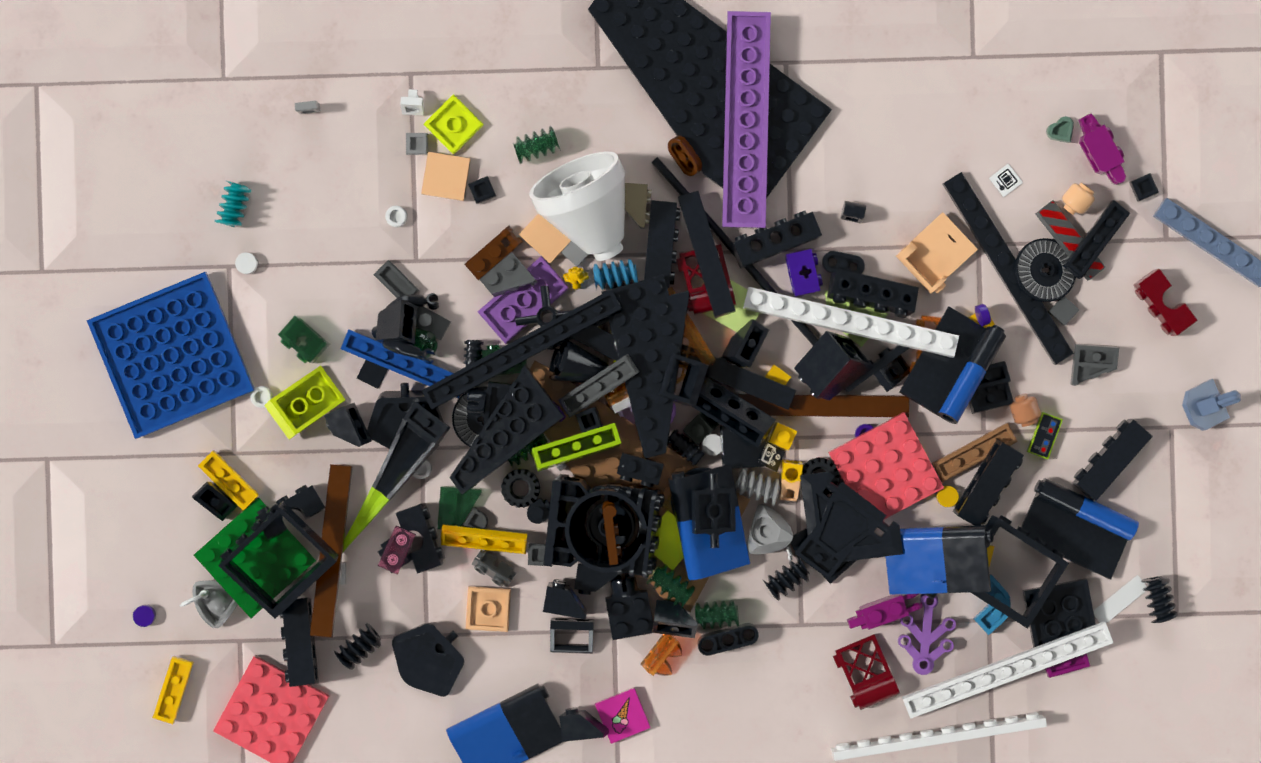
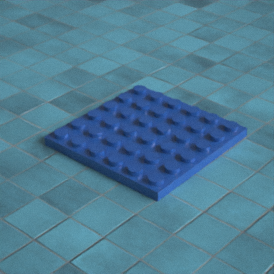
[86,272,255,439]

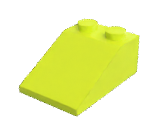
[264,365,345,440]

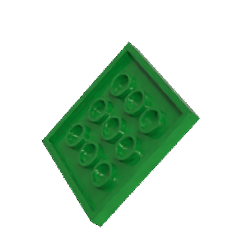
[194,497,316,619]

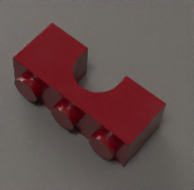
[1133,269,1198,336]

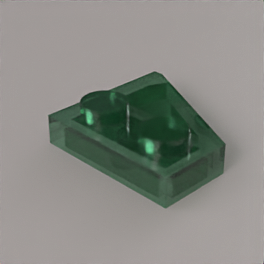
[437,486,482,529]

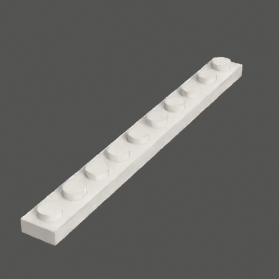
[743,287,959,358]
[902,621,1113,719]
[831,712,1047,761]

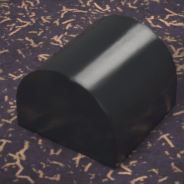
[840,201,866,223]
[575,406,603,433]

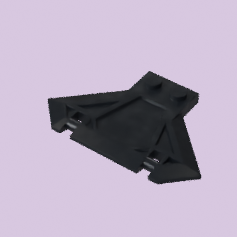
[795,471,903,580]

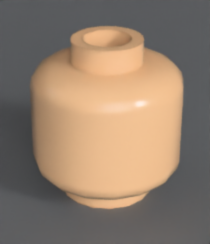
[1062,182,1095,215]

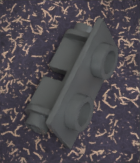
[472,550,516,587]

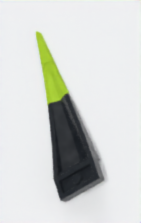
[343,402,451,552]

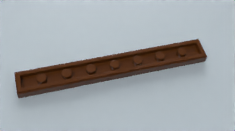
[738,394,909,418]
[310,464,352,638]

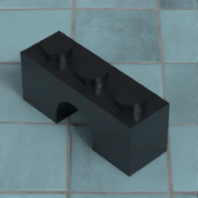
[255,485,325,541]
[396,503,445,574]

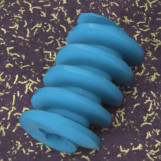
[593,259,638,290]

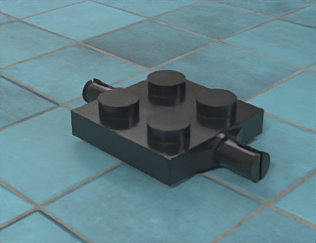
[691,474,736,548]

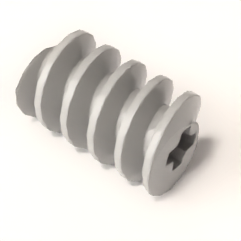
[735,468,780,506]

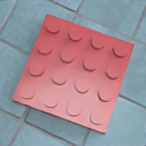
[828,412,944,519]
[213,655,329,763]

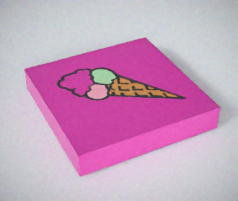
[595,687,650,744]

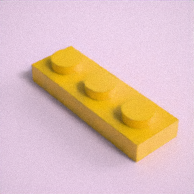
[198,450,259,511]
[152,656,194,725]

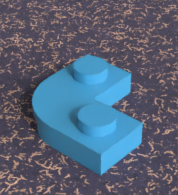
[973,574,1011,635]

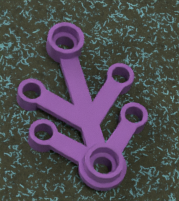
[897,594,956,675]

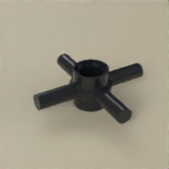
[515,285,572,350]

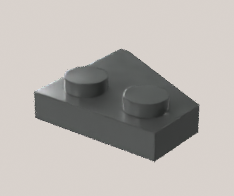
[479,252,538,297]
[1070,344,1119,386]

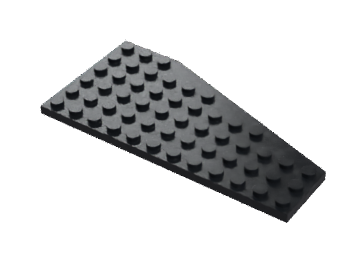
[588,0,832,199]

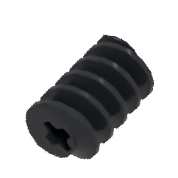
[762,556,810,601]
[1141,576,1178,623]
[334,623,381,670]

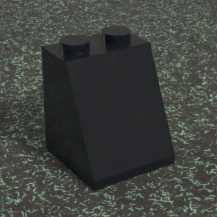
[794,331,874,400]

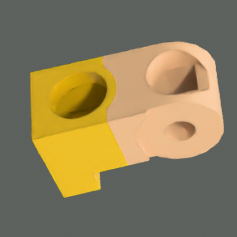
[779,459,803,502]

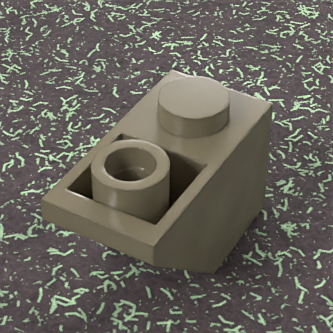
[625,183,652,229]

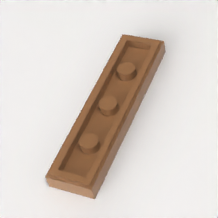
[932,423,1018,482]

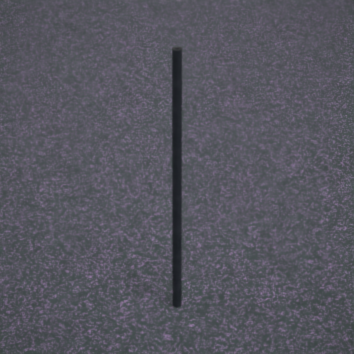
[651,157,819,345]

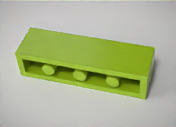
[531,423,621,472]

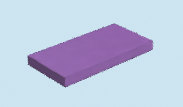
[478,256,569,344]

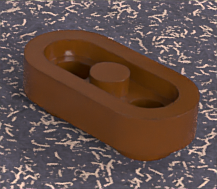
[668,136,702,176]

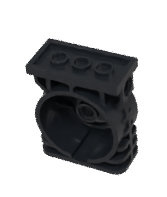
[543,474,664,578]

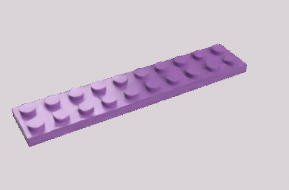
[722,11,771,228]

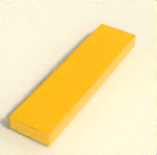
[441,525,528,554]

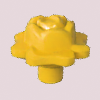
[563,266,589,289]

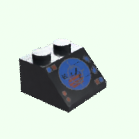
[543,579,587,619]

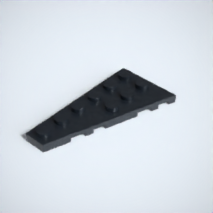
[449,365,564,495]

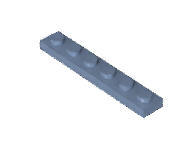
[1153,198,1261,287]

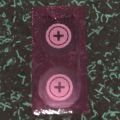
[378,525,416,575]

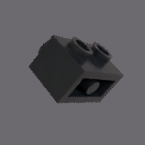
[617,452,664,488]

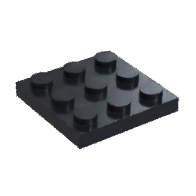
[1023,578,1096,648]

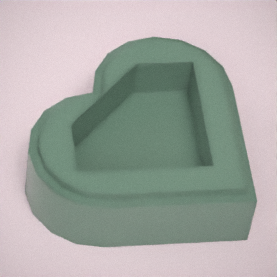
[1046,116,1074,143]

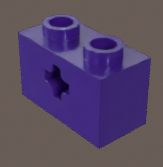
[785,249,823,297]

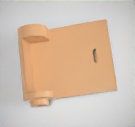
[896,212,978,294]

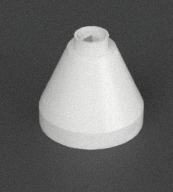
[529,152,625,261]

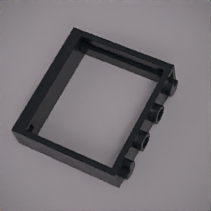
[218,501,339,619]
[972,515,1069,629]

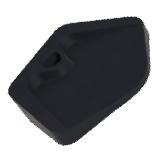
[367,383,444,449]
[392,623,464,697]

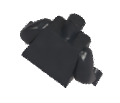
[372,293,439,364]

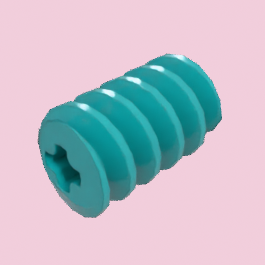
[214,181,251,227]

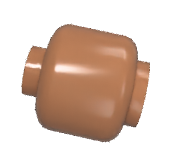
[1010,394,1041,427]

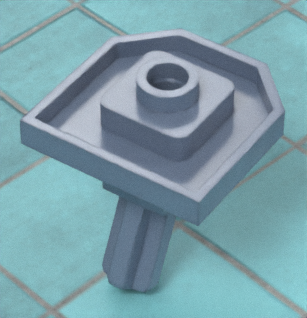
[1182,379,1241,431]

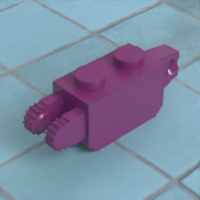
[1078,113,1126,185]
[847,594,923,630]

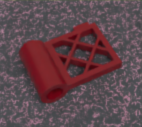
[676,244,736,315]
[833,634,900,710]

